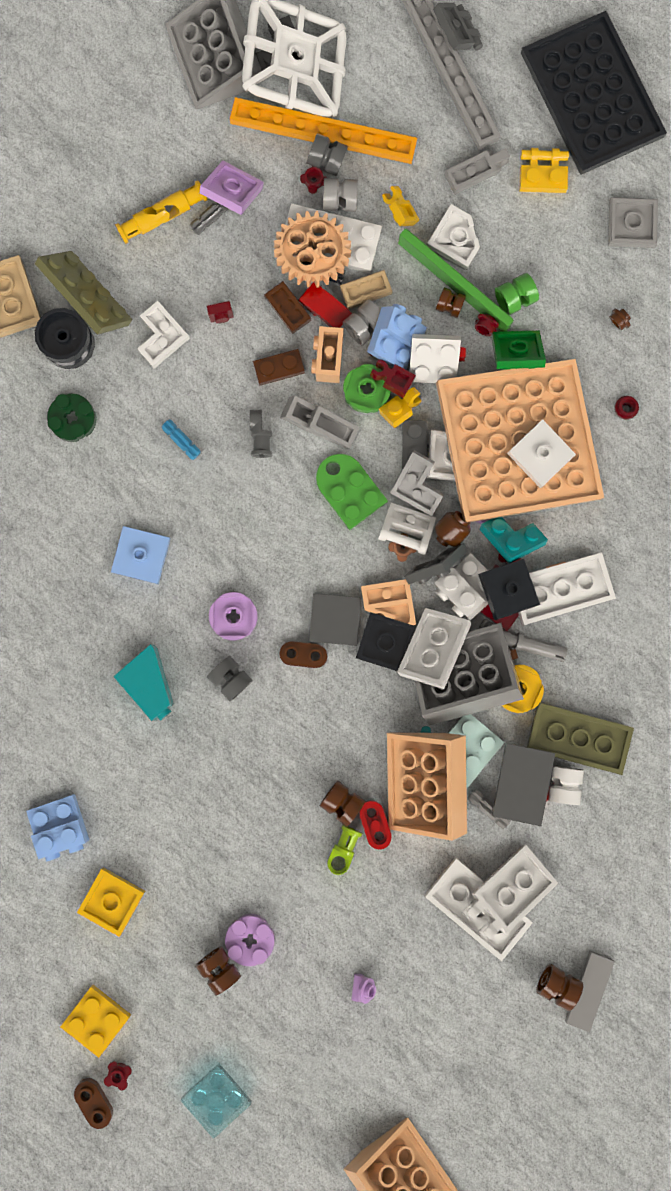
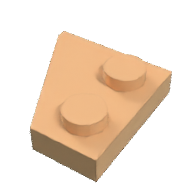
[361,579,416,625]

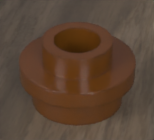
[609,308,631,331]

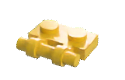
[519,147,569,193]

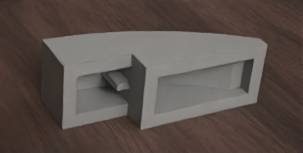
[280,395,360,449]

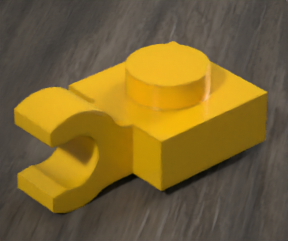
[382,186,419,226]
[379,387,422,428]

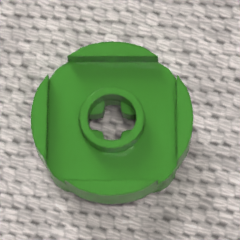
[343,364,391,413]

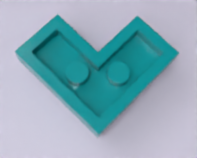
[479,517,548,564]

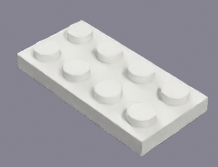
[286,203,382,274]
[518,552,616,626]
[425,857,533,961]

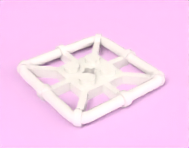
[242,0,346,119]

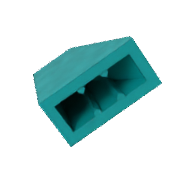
[113,644,174,721]

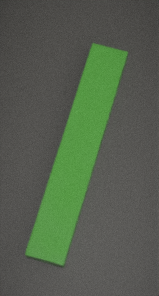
[398,229,514,332]

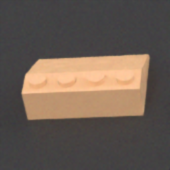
[387,732,467,841]
[343,1118,458,1191]

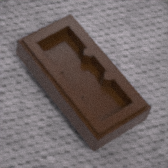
[264,281,311,334]

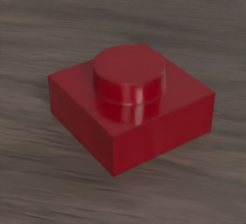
[207,301,234,324]

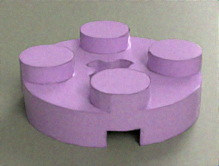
[209,592,258,641]
[225,914,275,966]

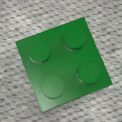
[492,330,546,370]

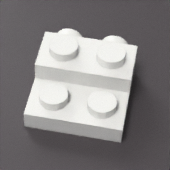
[434,553,488,621]

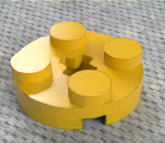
[501,664,544,713]

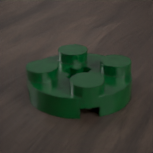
[47,393,97,442]

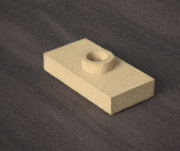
[340,270,392,310]

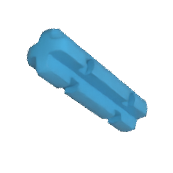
[162,419,201,460]

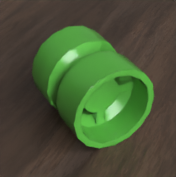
[495,273,539,316]

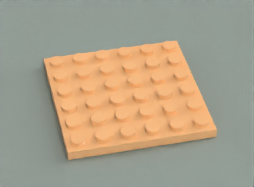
[436,359,604,522]

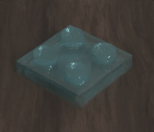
[181,1063,252,1139]

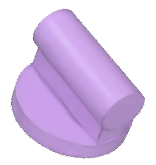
[351,974,376,1004]

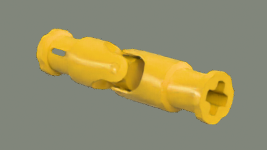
[115,180,208,244]

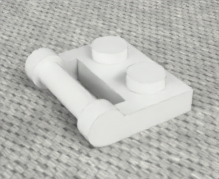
[378,503,436,555]

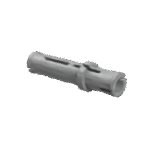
[504,631,568,662]

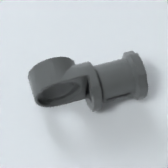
[250,410,272,458]

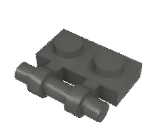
[433,3,483,51]

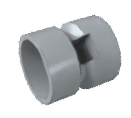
[323,178,358,212]
[343,299,381,346]

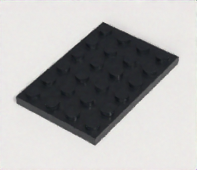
[521,11,667,175]

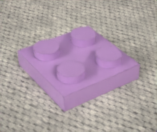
[199,161,264,215]

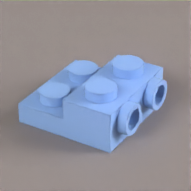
[367,304,427,370]
[26,794,89,862]

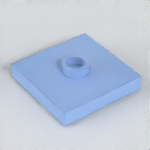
[111,526,171,585]

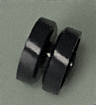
[35,308,95,369]

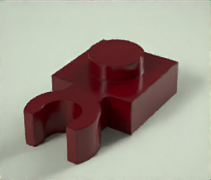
[370,359,416,398]

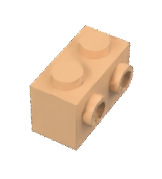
[311,326,344,383]

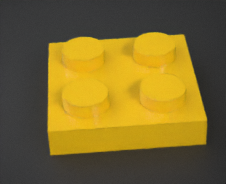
[77,867,146,937]
[60,985,131,1058]

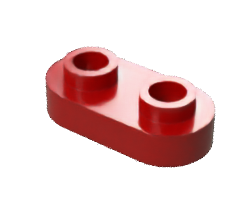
[359,800,392,850]

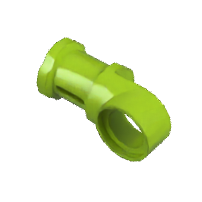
[327,825,363,875]

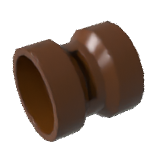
[435,287,466,318]

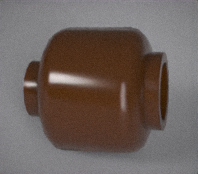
[435,511,471,547]

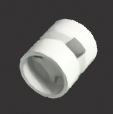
[548,766,584,805]

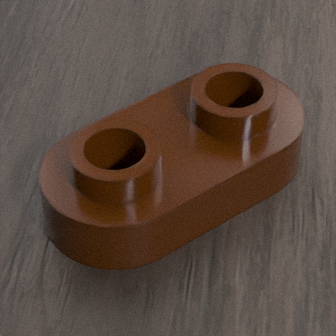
[279,641,328,668]
[74,1078,113,1129]

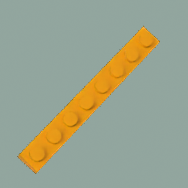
[230,97,417,164]

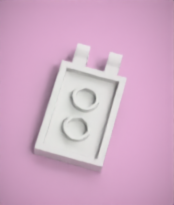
[462,845,558,940]

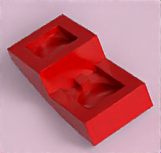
[298,282,352,328]

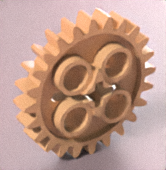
[274,211,351,287]

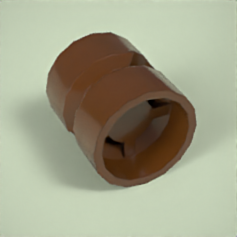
[319,780,366,827]
[195,946,241,996]
[536,964,583,1011]

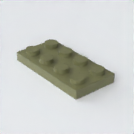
[35,251,133,335]
[527,703,634,775]

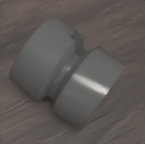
[306,133,348,176]
[207,656,253,702]

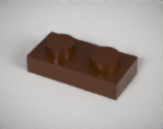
[253,349,305,386]

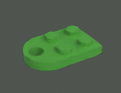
[316,454,388,530]

